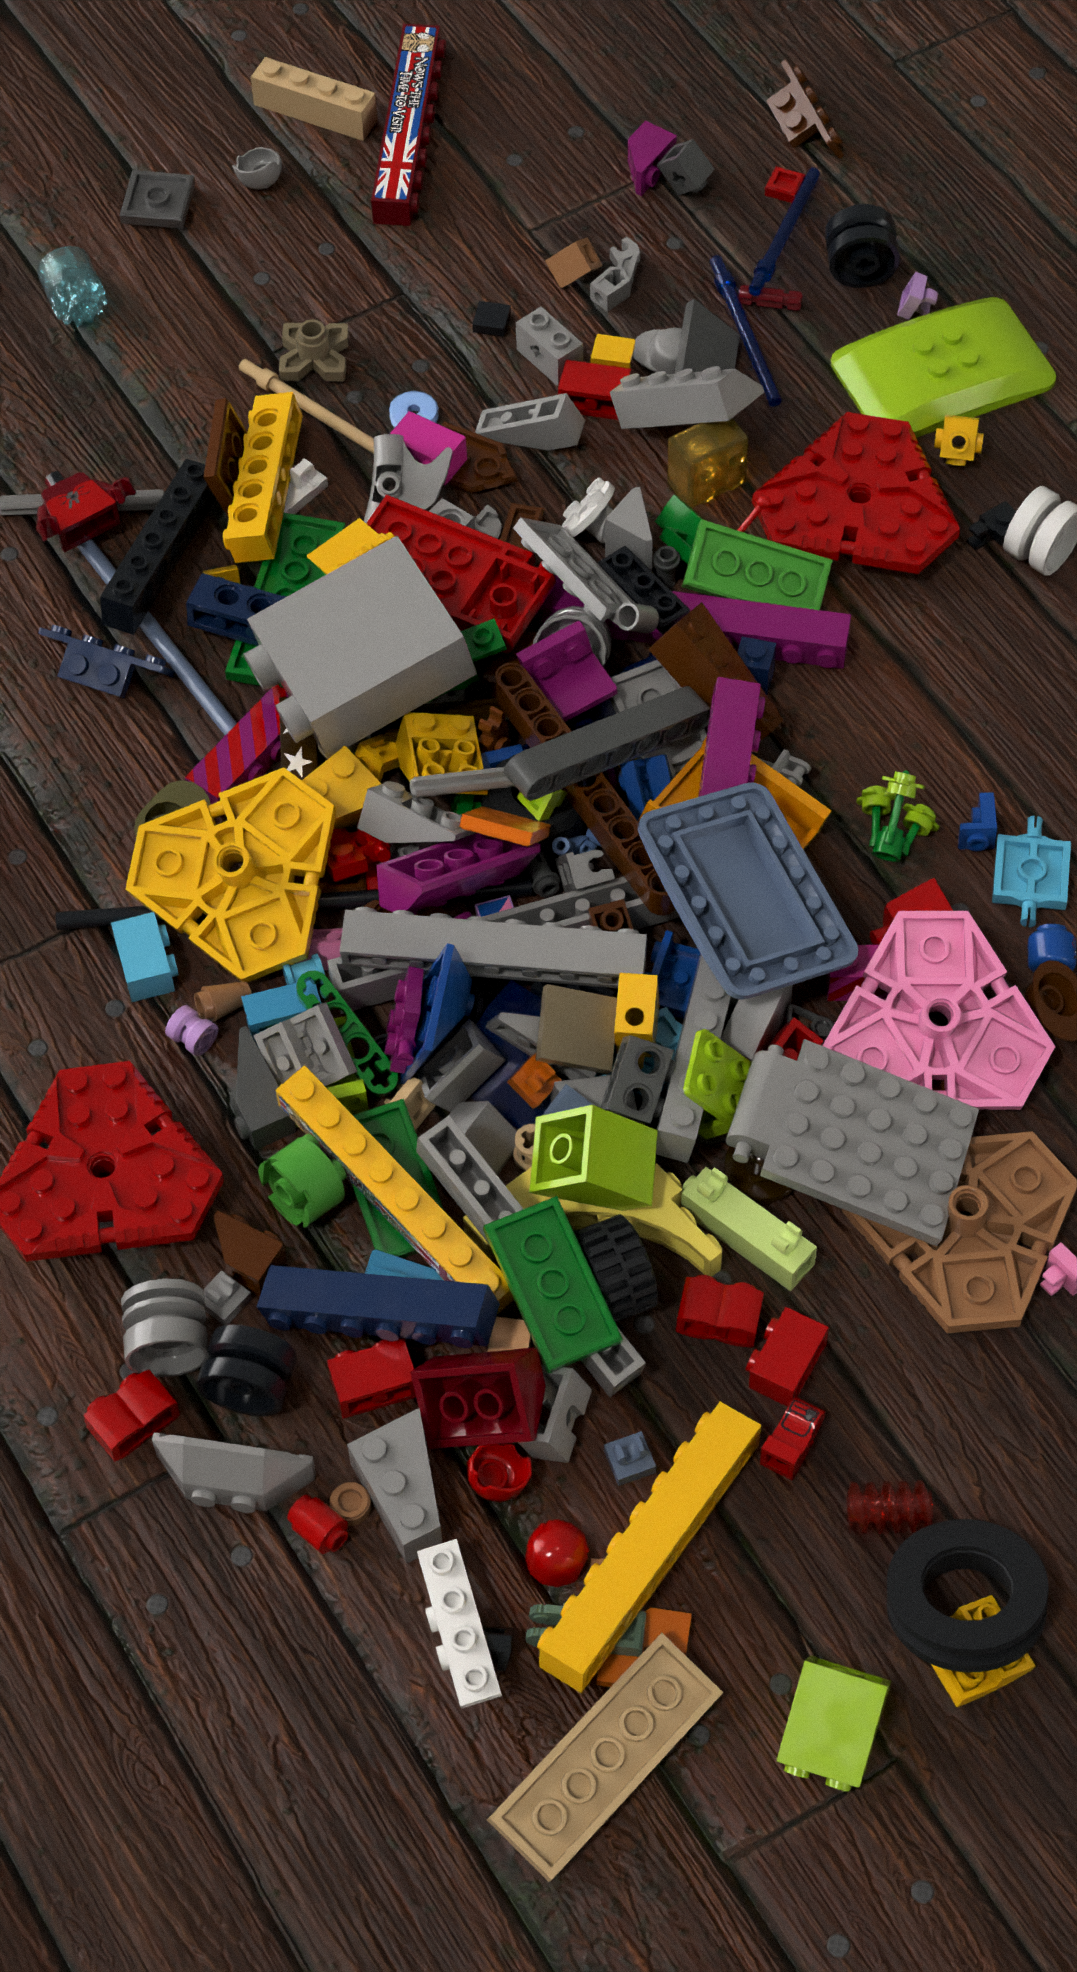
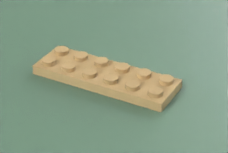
[487,1633,723,1882]

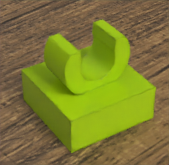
[517,789,567,821]

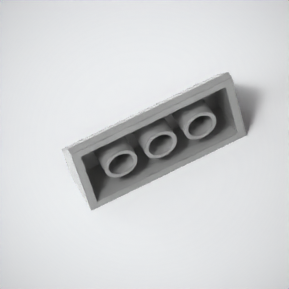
[610,366,764,429]

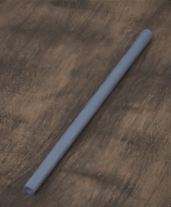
[77,539,237,736]

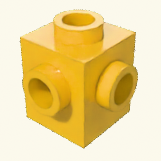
[934,414,984,466]

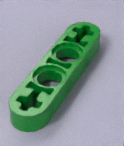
[296,970,398,1097]

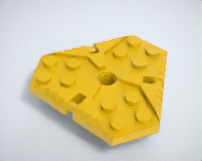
[125,767,337,983]

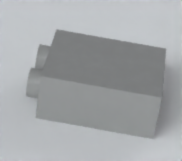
[243,535,477,758]

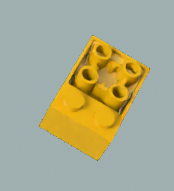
[396,712,488,795]

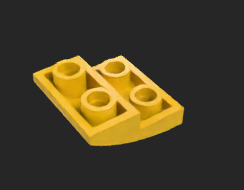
[931,1595,1035,1708]

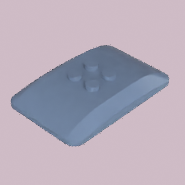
[637,782,858,1000]

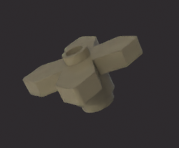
[279,319,349,381]

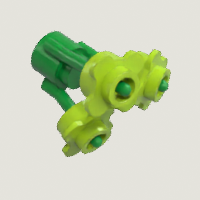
[856,770,940,862]

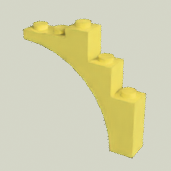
[463,1164,722,1277]

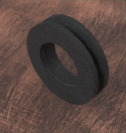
[887,1519,1049,1672]

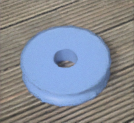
[389,391,439,427]

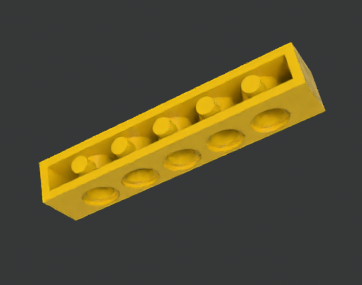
[223,392,303,563]

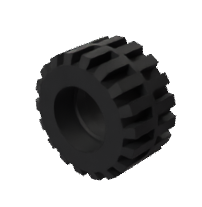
[574,1214,658,1323]

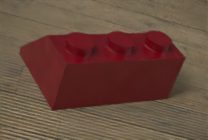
[410,1347,546,1449]

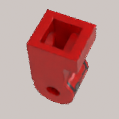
[760,1397,826,1480]

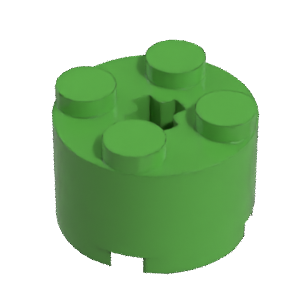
[258,1133,347,1227]

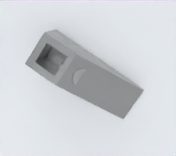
[357,781,474,843]

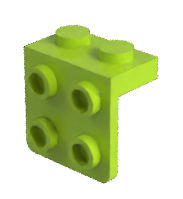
[683,1029,751,1139]

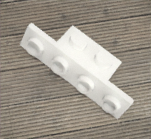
[417,1539,502,1709]

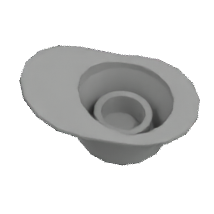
[633,327,682,375]

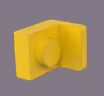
[355,734,400,783]

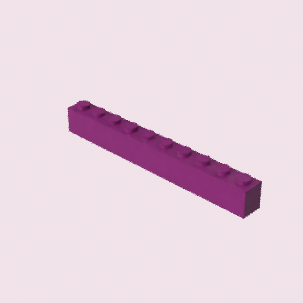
[528,575,851,669]

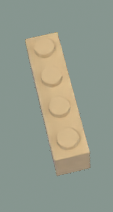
[251,57,378,141]

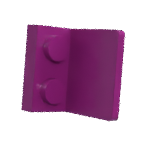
[516,620,618,722]

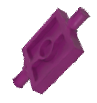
[384,966,424,1074]

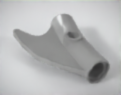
[363,434,453,523]

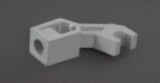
[590,236,640,312]

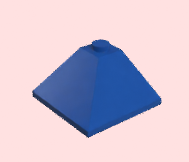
[398,943,475,1084]

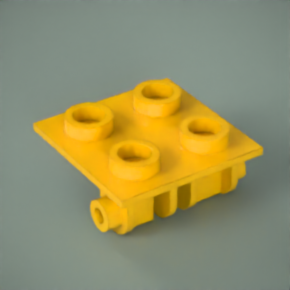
[307,518,395,575]

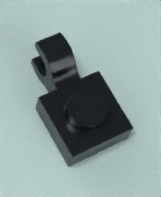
[966,501,1016,550]

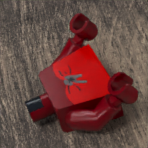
[36,471,137,553]

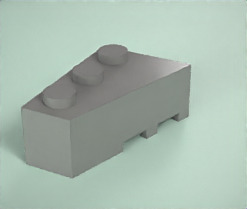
[347,1408,442,1564]

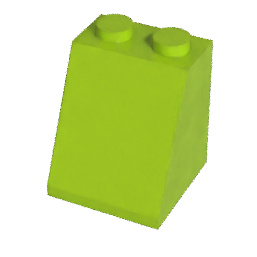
[529,1105,658,1211]
[776,1656,892,1792]

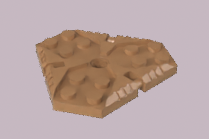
[842,1131,1077,1333]

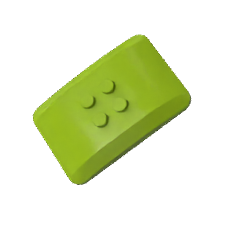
[831,297,1056,438]

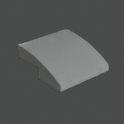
[254,1002,357,1086]

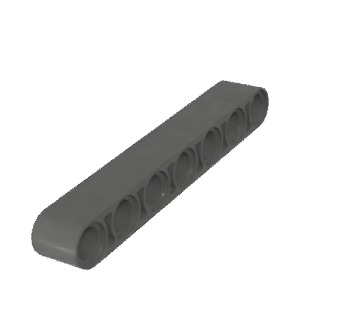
[503,686,711,801]

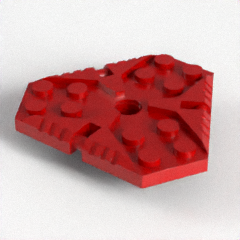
[752,412,960,574]
[0,1061,224,1262]

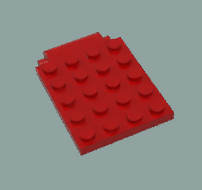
[366,494,556,656]

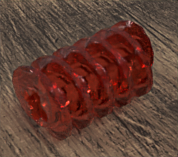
[846,1480,933,1535]

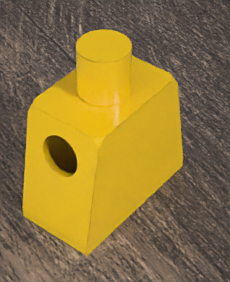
[614,973,660,1069]

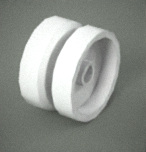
[1003,486,1077,575]

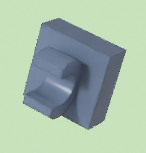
[604,1431,656,1486]

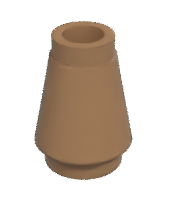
[194,981,252,1022]

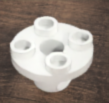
[562,477,615,543]

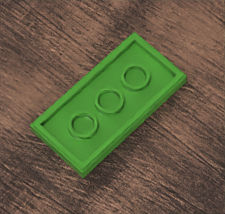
[682,519,833,610]

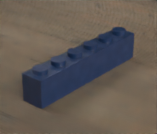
[256,1265,500,1348]

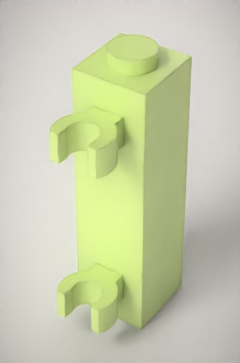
[681,1167,817,1291]

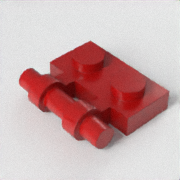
[325,821,391,882]

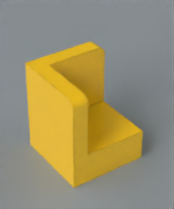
[591,334,635,369]

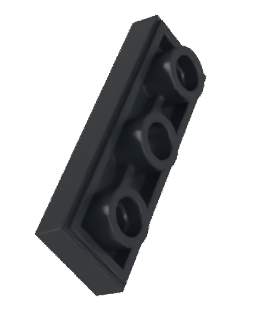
[598,546,690,635]

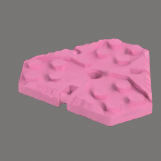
[822,911,1055,1110]

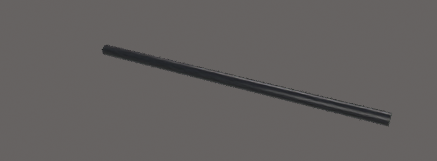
[56,878,532,930]

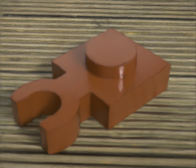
[478,706,511,753]

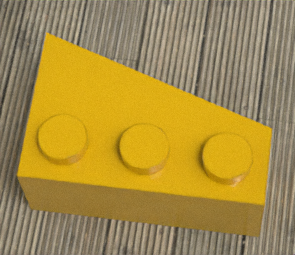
[302,746,381,829]

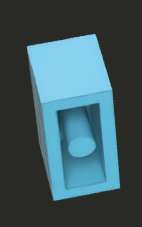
[111,912,179,1002]

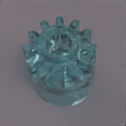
[37,246,108,327]

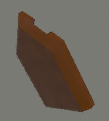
[441,421,517,493]

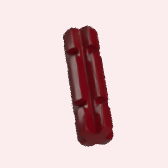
[738,285,803,311]

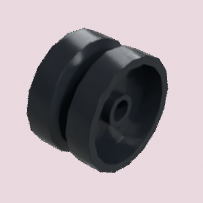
[825,204,900,288]
[196,1325,297,1416]

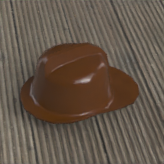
[1024,960,1077,1042]

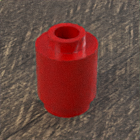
[287,1494,348,1554]

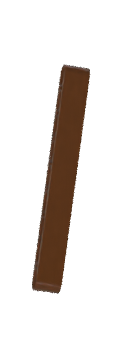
[495,663,676,916]

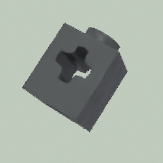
[657,139,715,195]

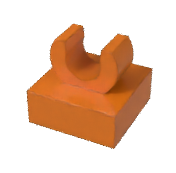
[507,1053,562,1109]

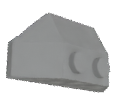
[152,1432,316,1513]

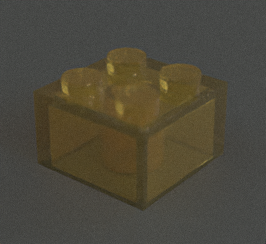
[667,418,748,508]

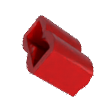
[676,1275,764,1347]
[83,1369,180,1462]

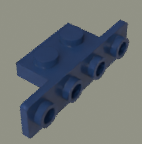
[38,624,175,699]

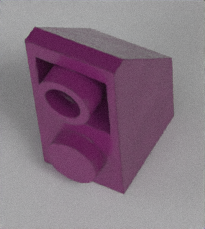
[628,120,677,196]

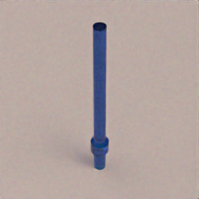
[748,168,820,296]
[709,255,782,407]

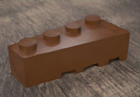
[648,602,783,741]

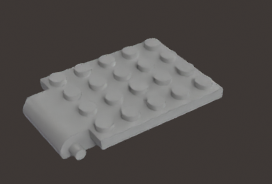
[726,1039,979,1246]

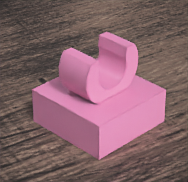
[1040,1243,1077,1296]

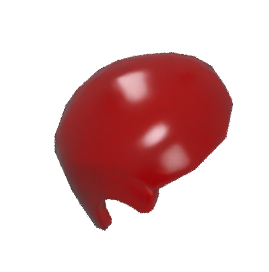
[467,1443,532,1503]
[525,1519,589,1587]

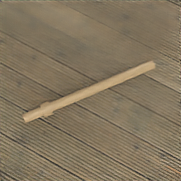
[239,359,374,454]

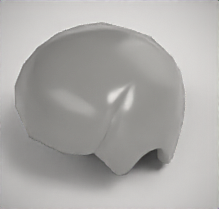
[232,147,282,190]

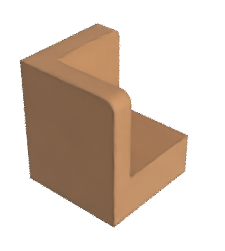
[545,237,603,288]

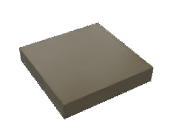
[535,984,617,1074]

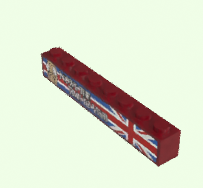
[371,24,446,226]

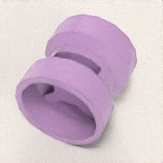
[165,1005,218,1056]

